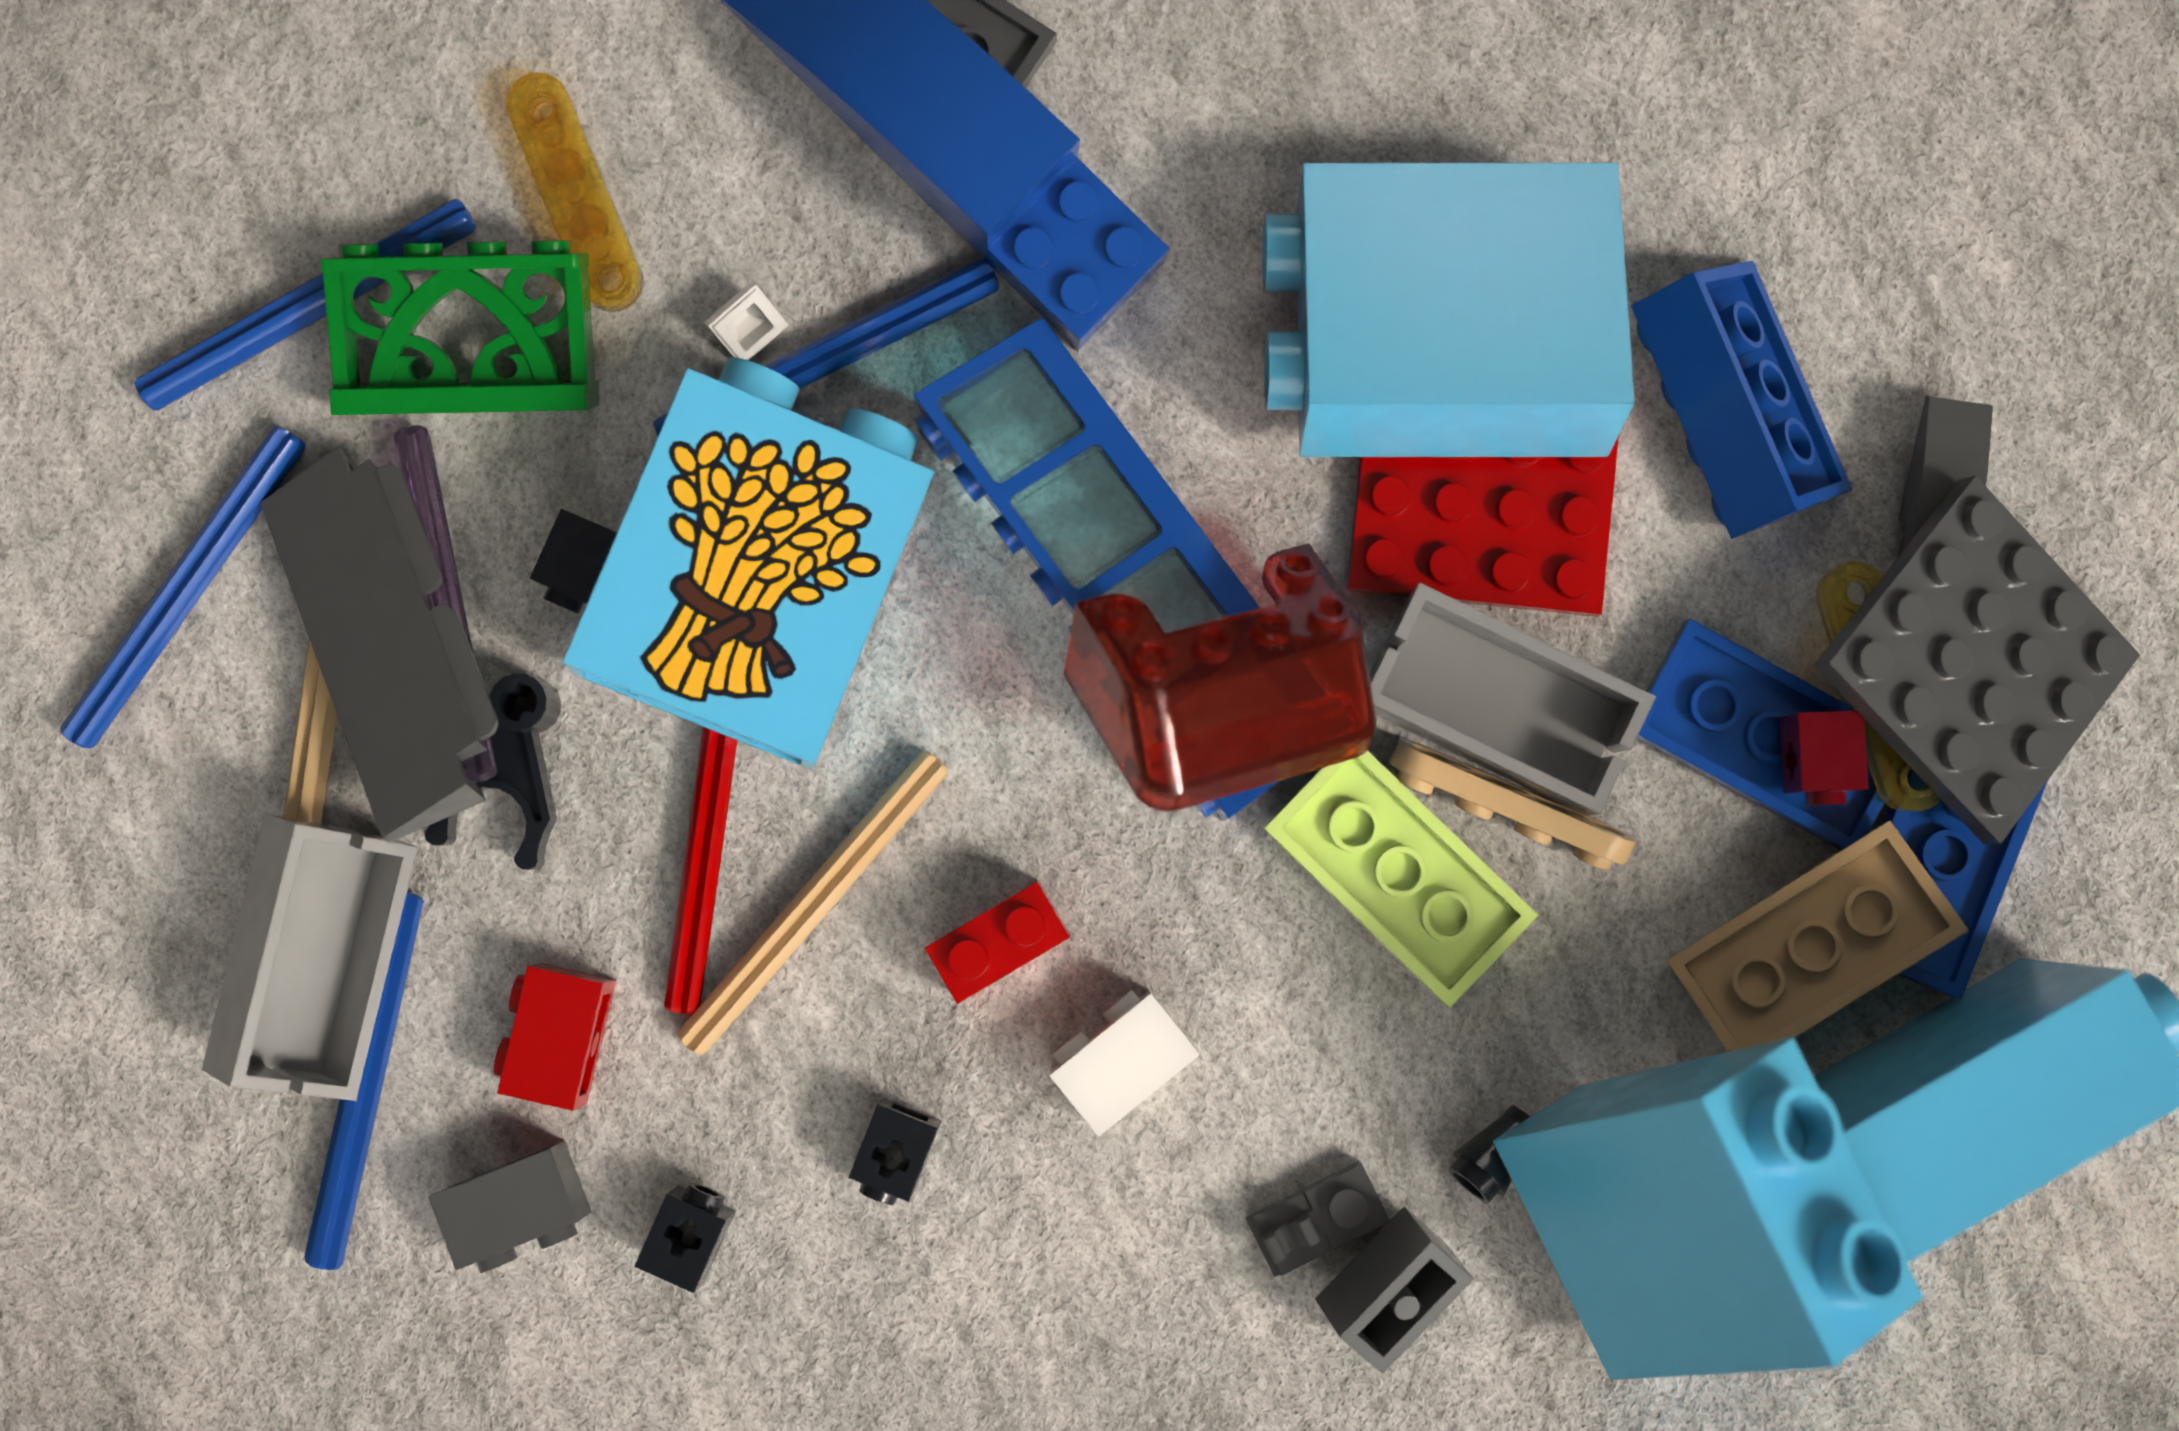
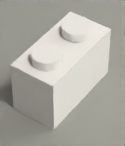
[1049,990,1200,1137]

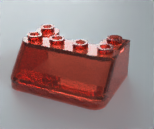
[1064,543,1377,811]

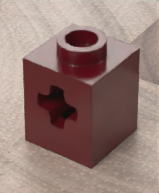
[1779,711,1868,806]

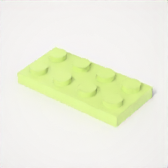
[1263,737,1539,1008]

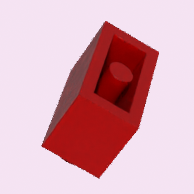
[924,881,1071,1004]
[493,963,616,1111]

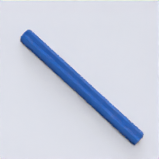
[134,199,476,410]
[653,259,999,436]
[60,425,305,749]
[304,892,424,1270]

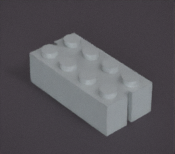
[1355,583,1656,816]
[202,813,418,1101]

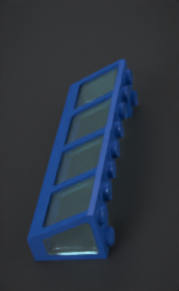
[913,317,1350,821]

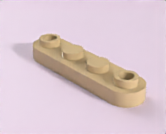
[1389,738,1637,871]

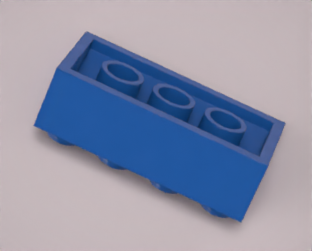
[1631,261,1853,539]

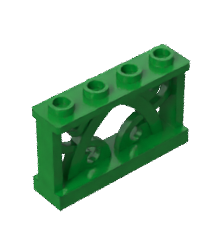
[319,240,600,415]

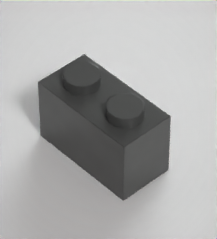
[428,1141,592,1273]
[1315,1206,1474,1374]

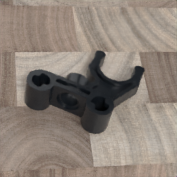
[424,673,561,870]

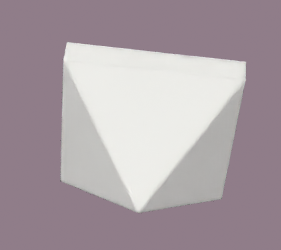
[704,281,789,361]

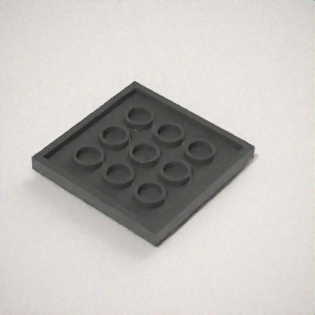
[1814,475,2140,844]

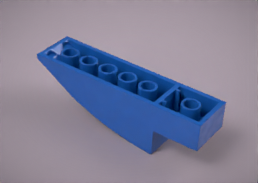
[720,0,1170,351]

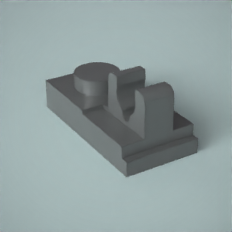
[1245,1160,1390,1277]

